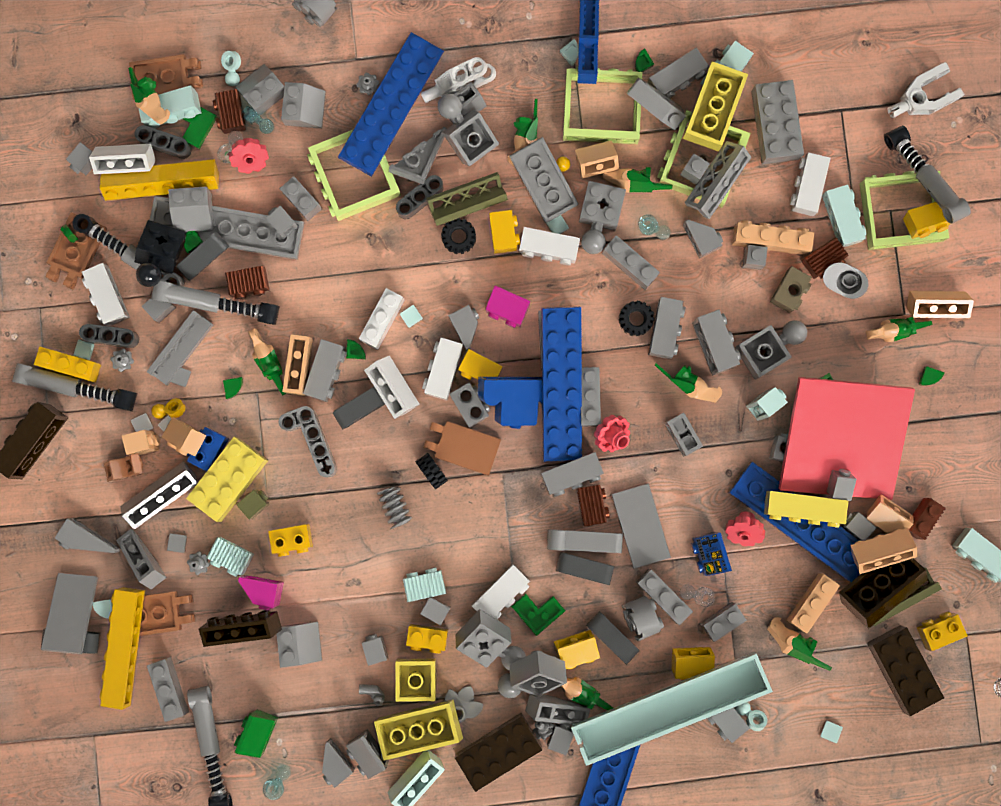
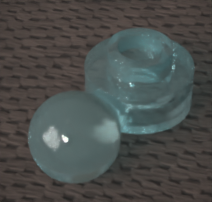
[242,106,274,134]
[638,214,671,240]
[263,764,291,800]

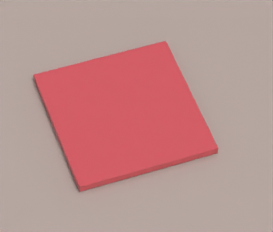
[779,377,915,500]

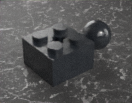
[134,220,186,287]

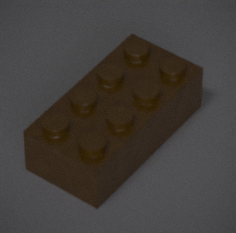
[0,402,68,480]
[839,558,928,629]
[867,625,945,716]
[455,712,542,792]

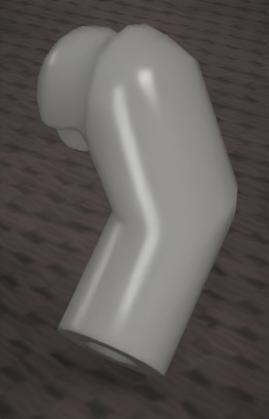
[359,684,385,706]

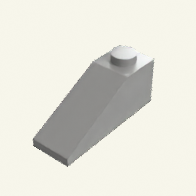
[627,77,687,130]
[55,518,121,553]
[116,528,167,589]
[525,694,590,725]

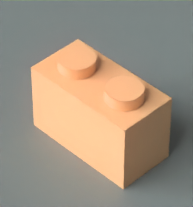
[575,140,619,179]
[162,417,206,456]
[122,430,160,455]
[866,494,914,534]

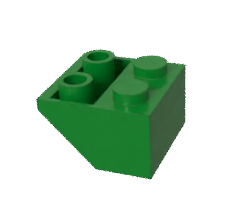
[234,709,278,758]

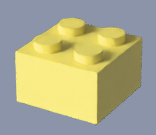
[395,659,436,702]

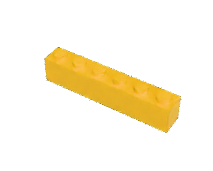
[99,159,219,201]
[99,587,145,710]

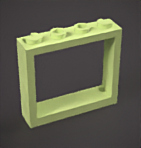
[563,67,642,144]
[657,110,751,208]
[307,129,401,221]
[859,171,949,250]

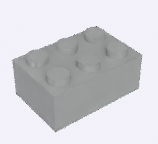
[692,309,741,376]

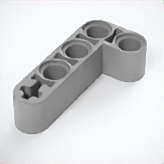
[278,406,337,478]
[547,529,623,553]

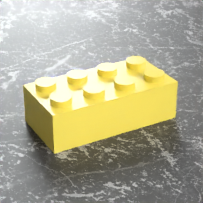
[683,61,748,152]
[186,437,268,522]
[374,700,463,761]

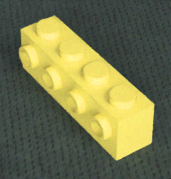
[764,491,848,528]

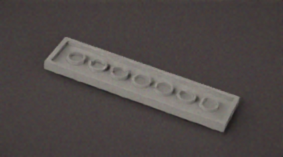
[150,196,305,260]

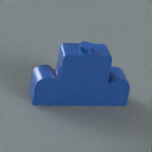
[478,377,542,429]

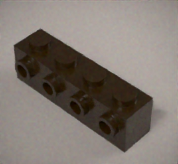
[198,610,282,647]

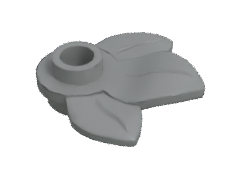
[445,686,483,723]

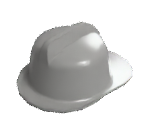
[823,262,868,299]

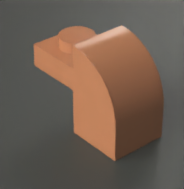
[104,453,143,482]

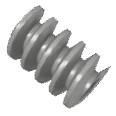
[377,487,412,530]

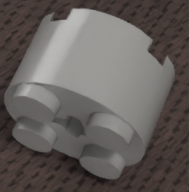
[292,0,337,27]
[622,596,664,641]

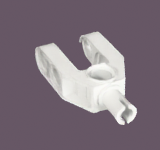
[421,57,496,103]
[887,62,965,118]

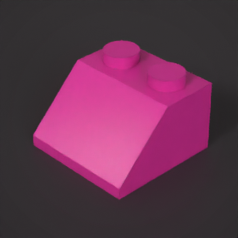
[485,286,530,328]
[238,575,284,610]

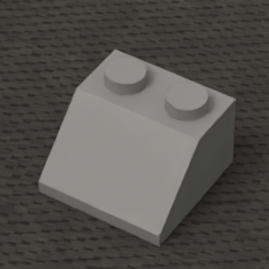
[235,64,284,116]
[281,82,326,129]
[168,187,213,232]
[277,622,322,668]
[346,729,389,779]

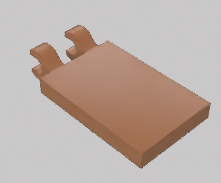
[129,54,203,100]
[46,212,107,290]
[423,421,501,476]
[139,591,195,636]

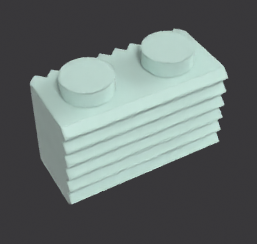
[206,537,254,577]
[403,568,446,602]

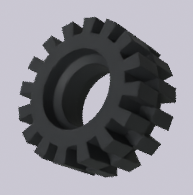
[441,218,476,254]
[619,300,654,336]
[415,453,448,490]

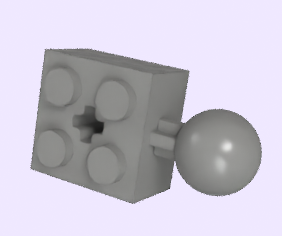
[438,94,499,167]
[579,181,626,254]
[735,320,807,380]
[455,609,526,670]
[498,651,567,698]

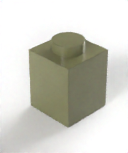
[237,490,269,520]

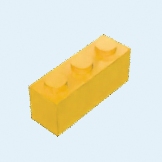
[34,346,101,383]

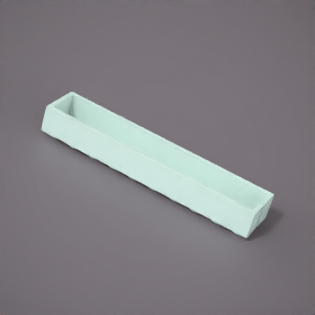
[571,652,773,766]

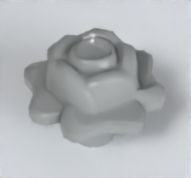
[356,73,380,95]
[110,349,134,372]
[187,551,210,575]
[533,721,555,740]

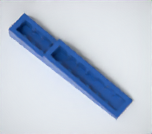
[577,0,599,84]

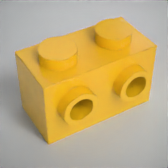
[903,202,950,239]
[489,210,520,254]
[458,349,503,384]
[268,524,313,557]
[917,611,968,651]
[406,624,449,654]
[553,630,600,669]
[671,647,715,680]

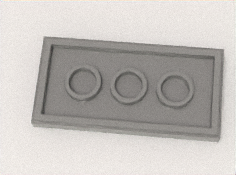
[509,137,579,223]
[611,483,671,568]
[41,573,98,654]

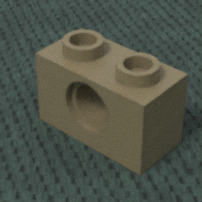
[770,266,812,313]

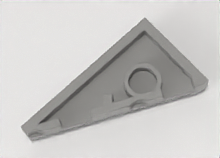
[389,127,447,184]

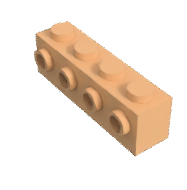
[732,220,814,256]

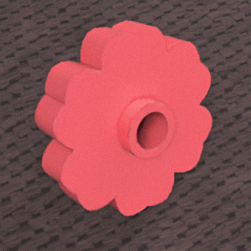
[229,138,269,174]
[594,415,630,453]
[725,511,765,546]

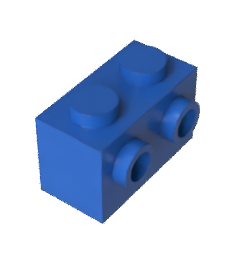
[187,427,229,471]

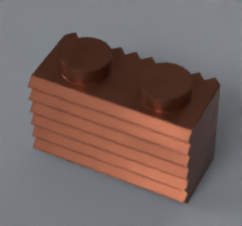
[213,89,247,134]
[801,237,849,279]
[225,266,269,300]
[577,484,610,527]
[909,498,946,540]

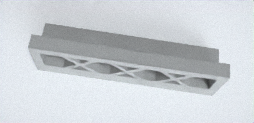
[685,141,751,219]
[147,310,213,385]

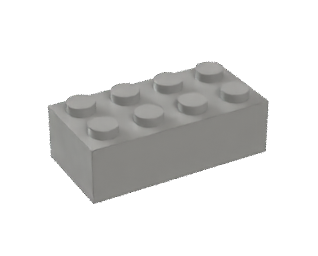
[751,80,804,164]

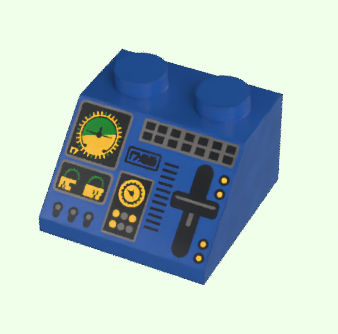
[691,532,732,576]

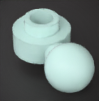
[221,51,241,87]
[735,702,768,731]

